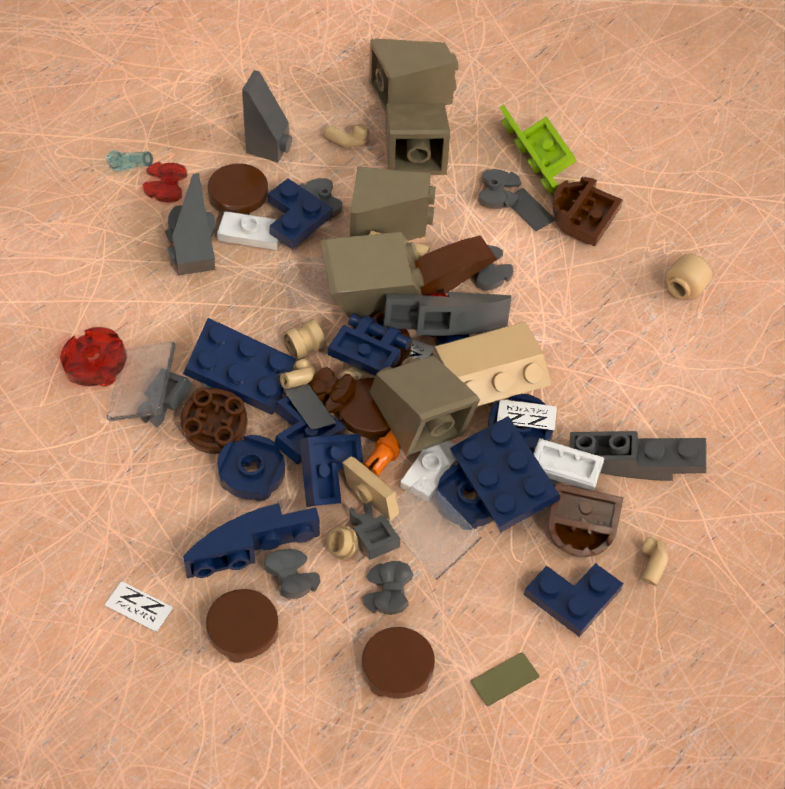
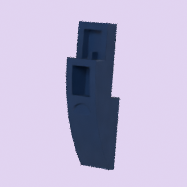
[183,503,320,579]

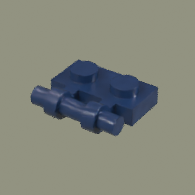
[328,313,411,376]

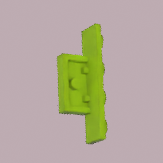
[499,104,577,195]

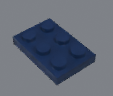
[183,318,296,415]
[450,416,560,533]

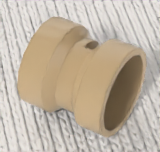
[283,319,326,361]

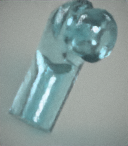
[106,150,153,172]

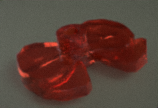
[142,162,187,203]

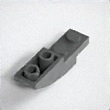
[383,292,511,336]
[569,431,707,481]

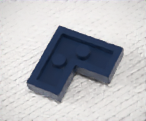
[268,178,333,249]
[274,396,346,465]
[299,434,363,507]
[524,563,624,637]

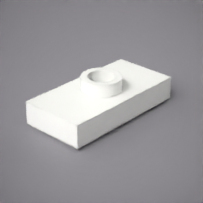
[217,211,280,250]
[534,438,604,491]
[400,441,457,503]

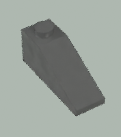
[242,70,292,163]
[168,173,215,275]

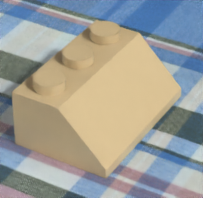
[434,322,552,406]

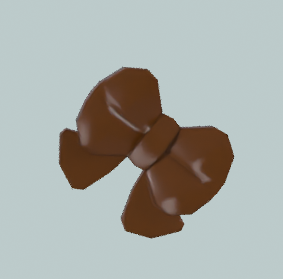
[309,367,356,413]

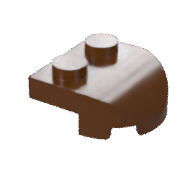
[553,177,623,246]
[548,483,624,557]

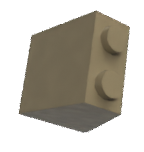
[369,38,458,113]
[386,103,450,175]
[350,167,436,241]
[320,232,424,319]
[370,355,480,456]

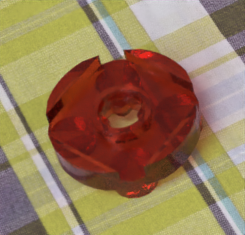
[60,327,127,387]

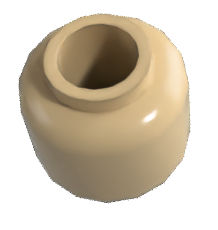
[666,254,713,300]

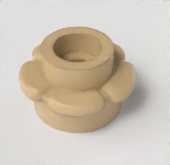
[327,526,359,560]

